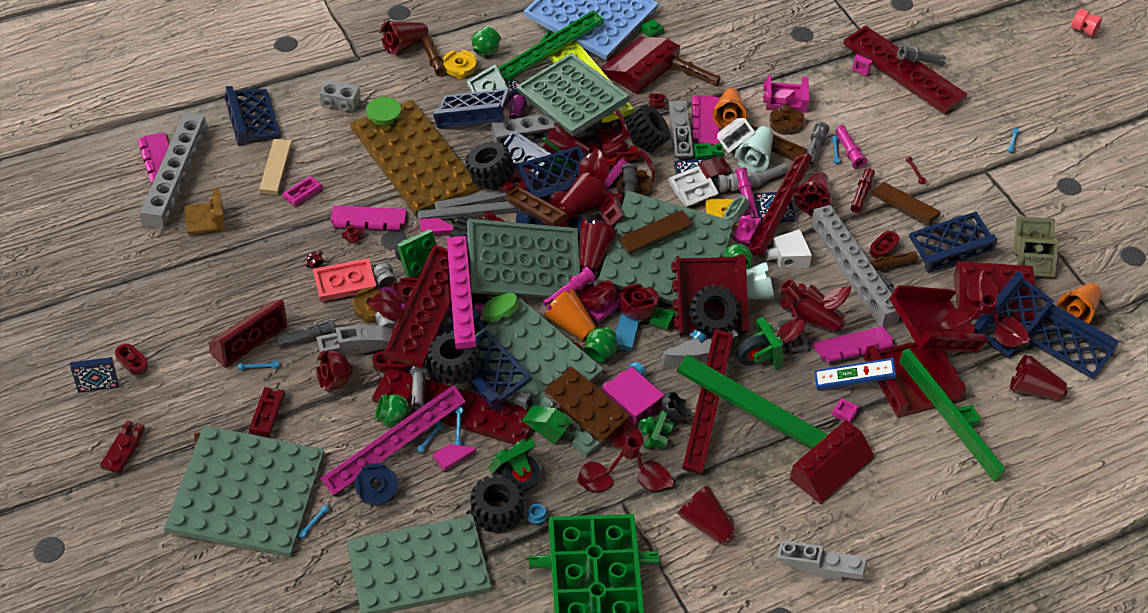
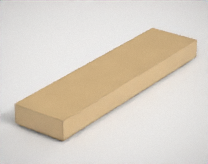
[259,139,292,195]

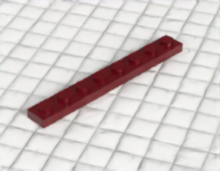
[748,153,813,256]
[682,329,733,474]

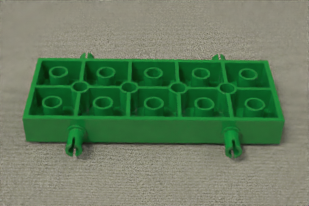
[529,514,659,613]

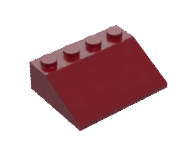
[600,36,680,95]
[953,261,1035,322]

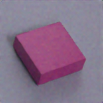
[852,54,872,76]
[771,89,796,104]
[832,398,859,422]

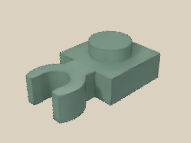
[565,423,601,458]

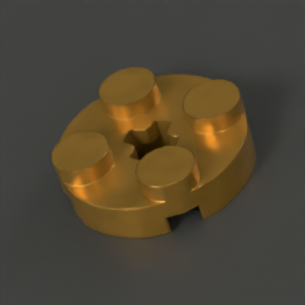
[353,287,380,323]

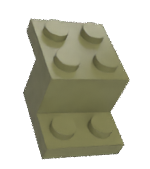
[1013,216,1059,277]

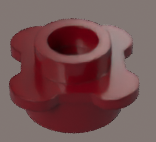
[649,93,666,109]
[341,225,364,243]
[305,251,324,269]

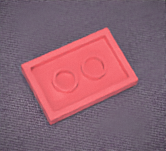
[313,258,377,302]

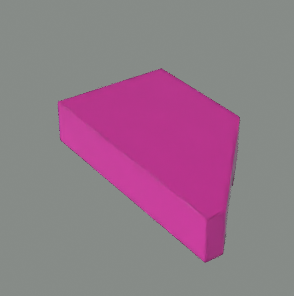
[603,158,628,189]
[420,218,453,236]
[433,444,476,472]

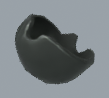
[661,391,691,422]

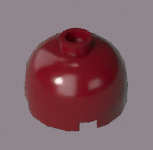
[619,284,658,320]
[316,351,353,391]

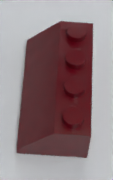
[208,299,288,368]
[790,420,874,504]

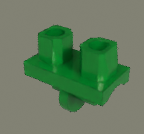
[638,411,674,450]

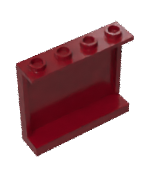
[671,254,749,335]
[889,285,988,353]
[864,342,966,418]

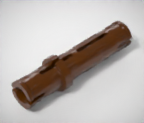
[422,37,446,76]
[671,57,721,86]
[869,251,918,271]

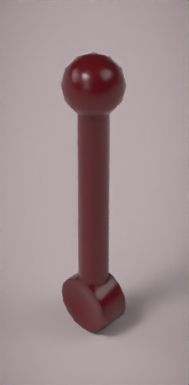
[906,156,926,185]

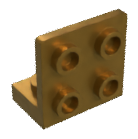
[185,188,225,235]

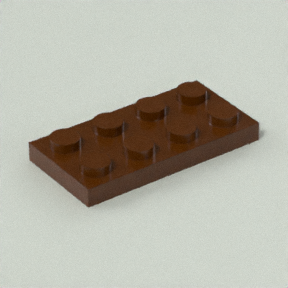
[543,366,630,444]

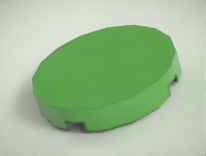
[366,97,402,125]
[482,293,519,322]

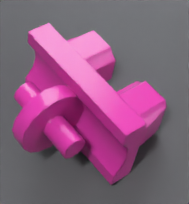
[732,214,761,247]

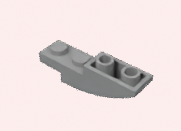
[669,101,693,158]
[317,325,392,354]
[662,330,738,368]
[777,540,867,581]

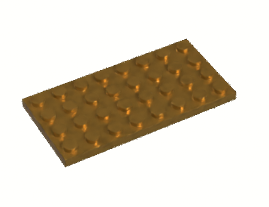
[350,99,479,216]

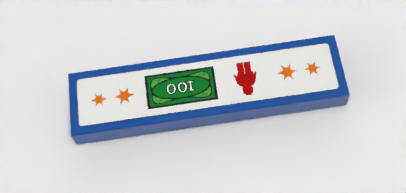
[814,358,896,390]

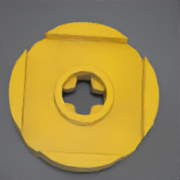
[443,50,477,80]

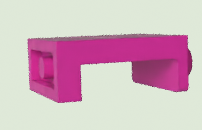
[763,75,809,113]
[602,367,664,427]

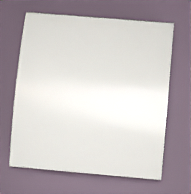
[668,166,718,207]

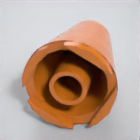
[713,88,747,129]
[1057,283,1102,324]
[545,289,597,342]

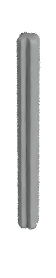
[435,183,540,209]
[418,201,523,221]

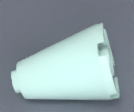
[735,126,773,173]
[746,262,774,300]

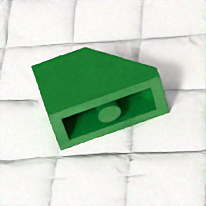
[522,405,572,445]

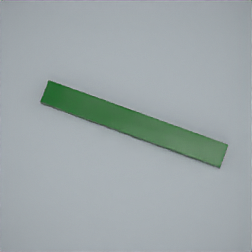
[498,10,604,83]
[899,348,1006,482]
[677,354,828,449]

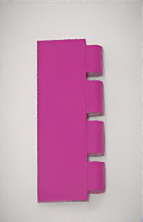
[692,95,719,146]
[137,132,169,185]
[331,205,406,231]
[812,326,893,363]

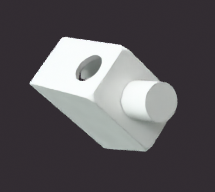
[717,118,755,153]
[764,230,812,269]

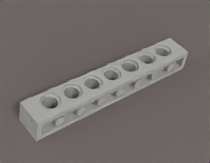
[140,112,208,228]
[491,114,626,143]
[811,205,900,328]

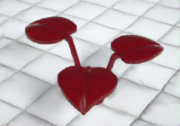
[602,109,655,183]
[546,149,622,221]
[940,271,1030,347]
[777,279,852,343]
[367,289,442,342]
[577,419,674,492]

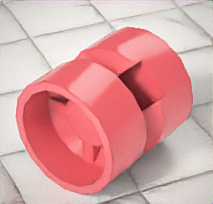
[1071,8,1102,37]

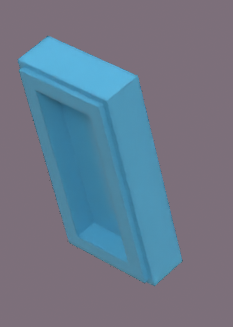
[616,314,639,351]

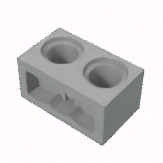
[320,80,360,112]

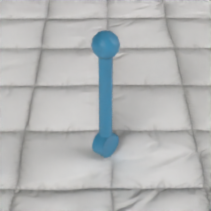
[1007,128,1020,153]
[831,136,840,165]
[237,361,279,371]
[454,406,464,446]
[417,421,443,453]
[298,505,330,539]

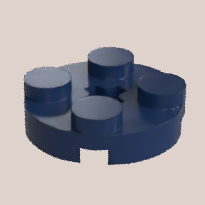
[355,463,397,506]

